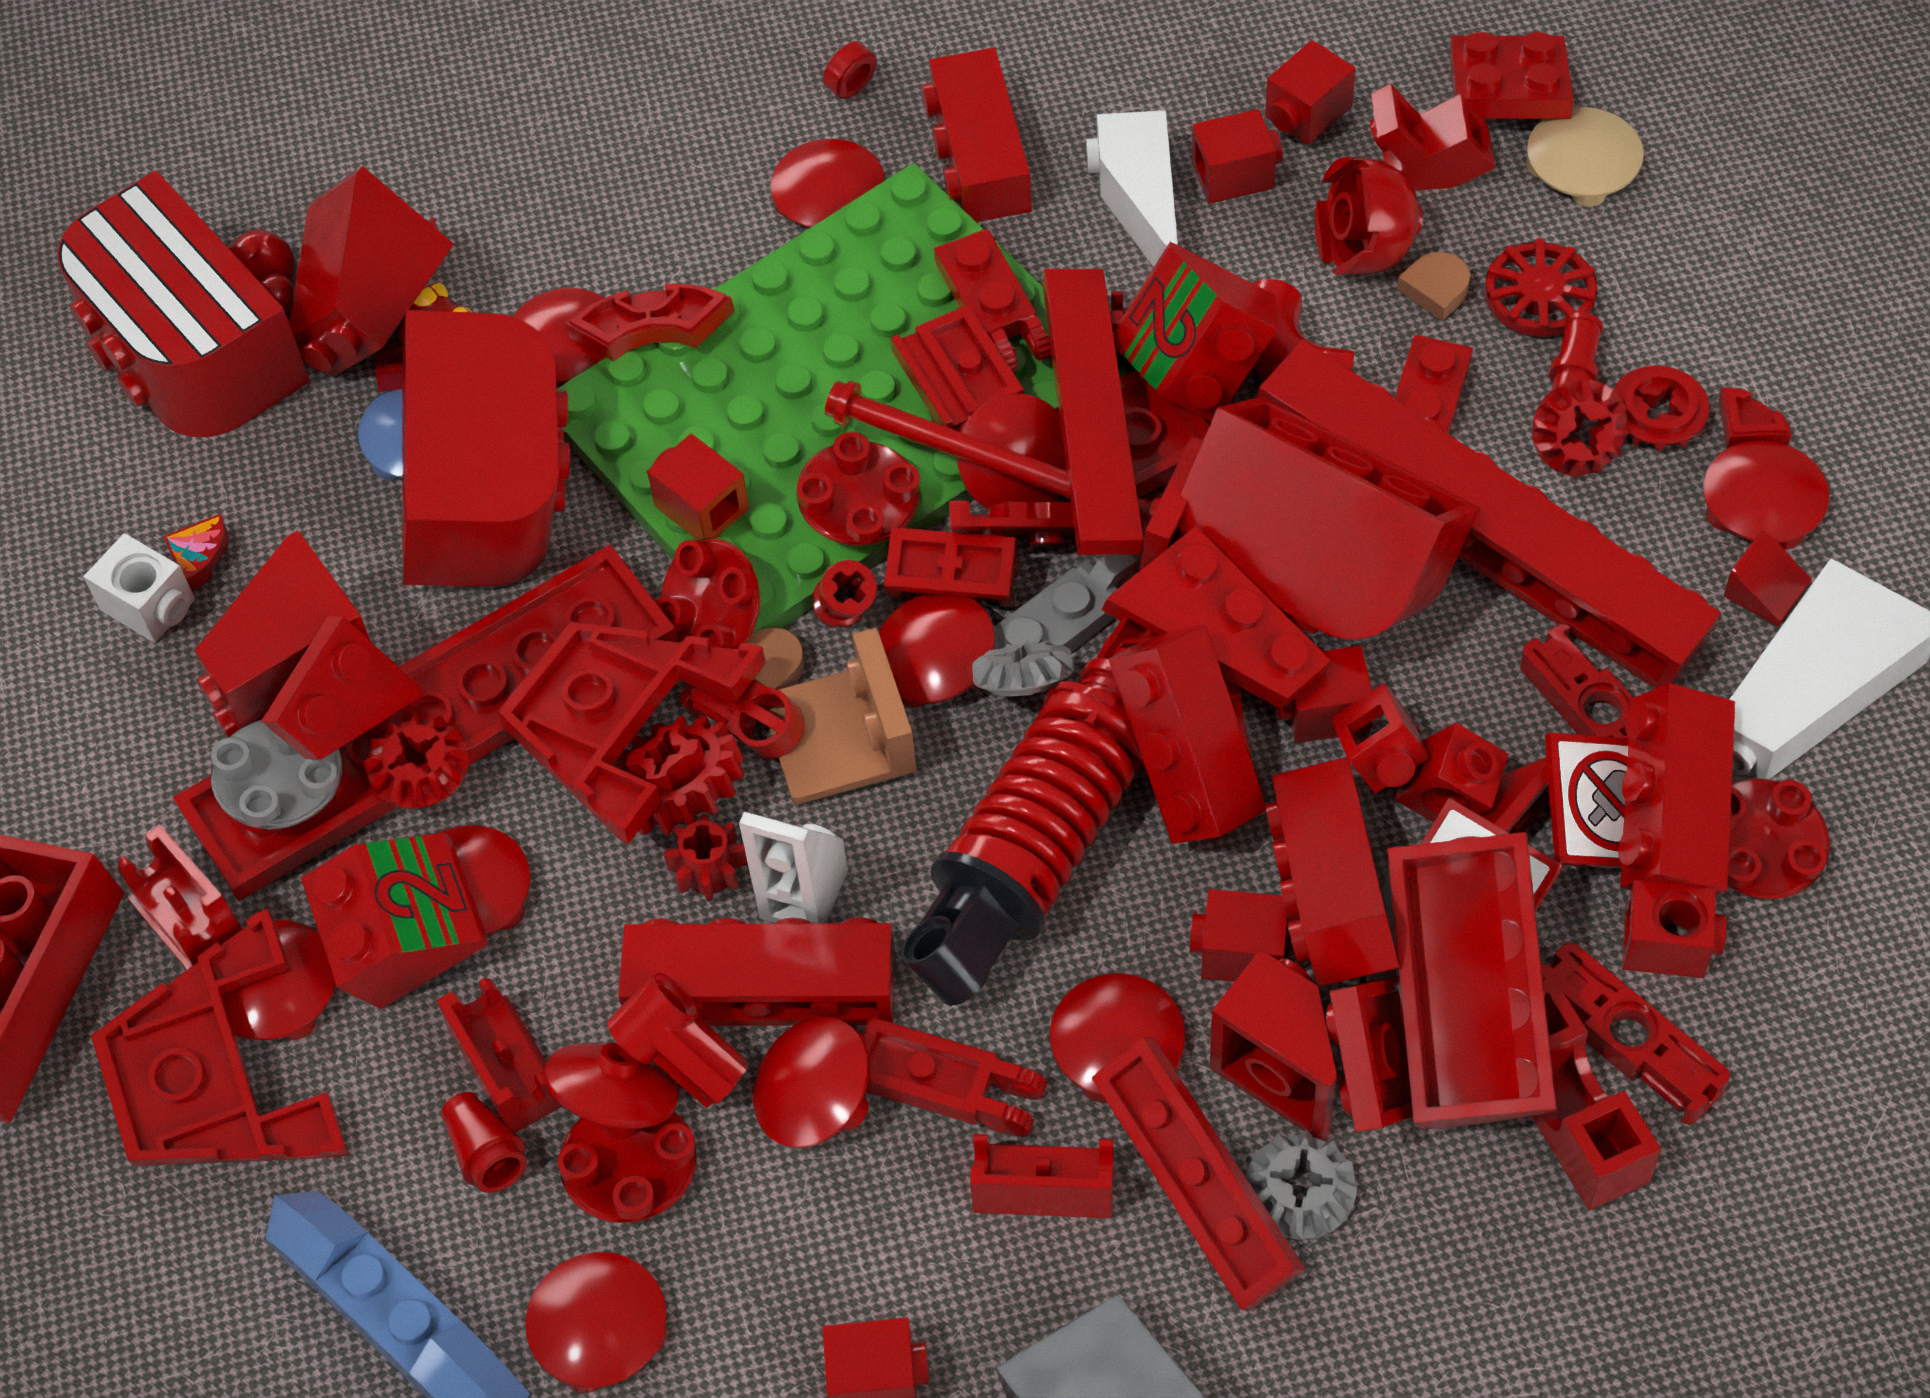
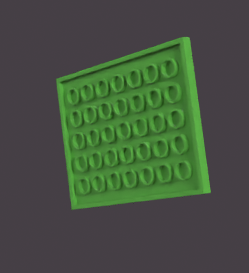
[557,163,1131,634]

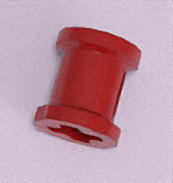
[812,560,877,628]

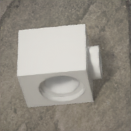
[83,533,195,643]

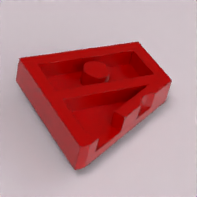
[261,616,425,760]

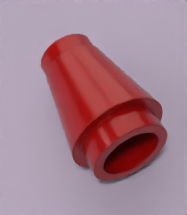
[441,1092,527,1193]

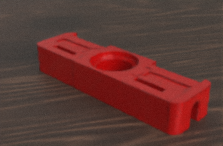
[1520,624,1634,738]
[1542,942,1730,1125]

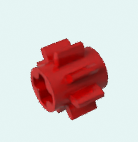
[664,815,748,901]

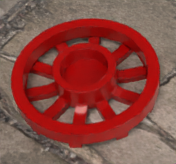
[1484,238,1597,337]

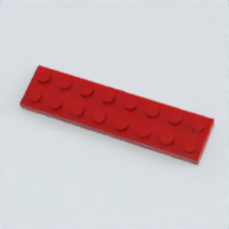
[172,544,678,902]

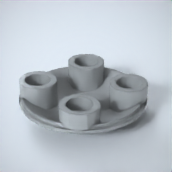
[211,720,342,829]

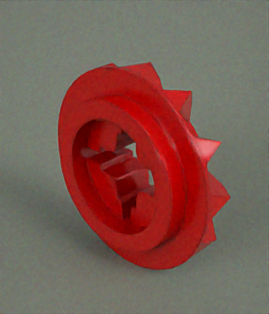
[1613,365,1709,452]
[1532,379,1631,478]
[363,712,469,809]

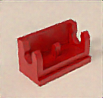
[884,527,1020,607]
[118,824,242,970]
[436,978,563,1133]
[970,1134,1114,1218]

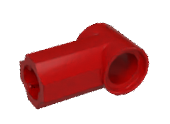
[607,972,748,1108]

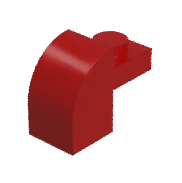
[1370,84,1496,191]

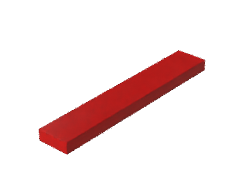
[1042,269,1144,555]

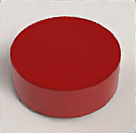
[822,41,877,99]

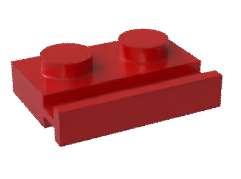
[891,304,1024,429]

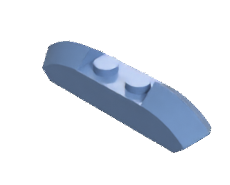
[266,1191,530,1398]

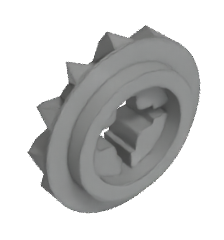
[972,641,1075,696]
[1245,1130,1357,1240]

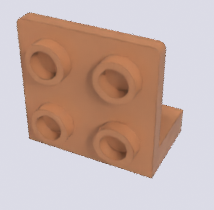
[767,627,917,805]

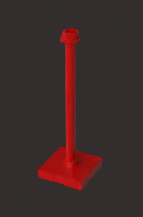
[825,380,1204,571]

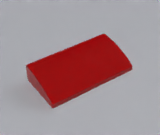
[1387,832,1557,1130]

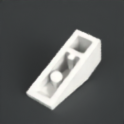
[1086,110,1178,267]
[739,812,848,923]

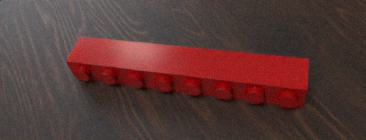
[1257,339,1721,688]

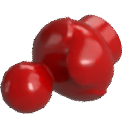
[229,229,297,313]

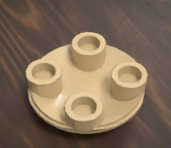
[1526,107,1644,207]

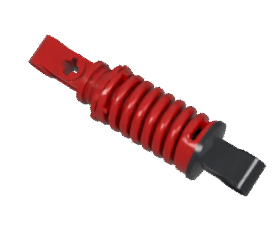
[901,616,1155,1006]

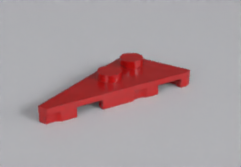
[949,501,1144,548]

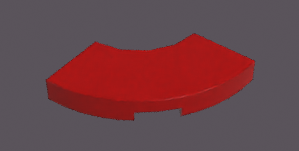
[566,283,735,361]

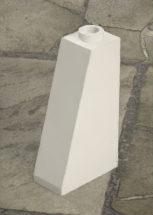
[1729,559,1930,779]

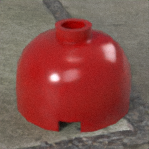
[1314,156,1423,276]

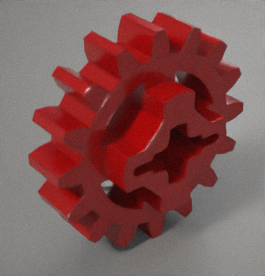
[615,715,745,835]

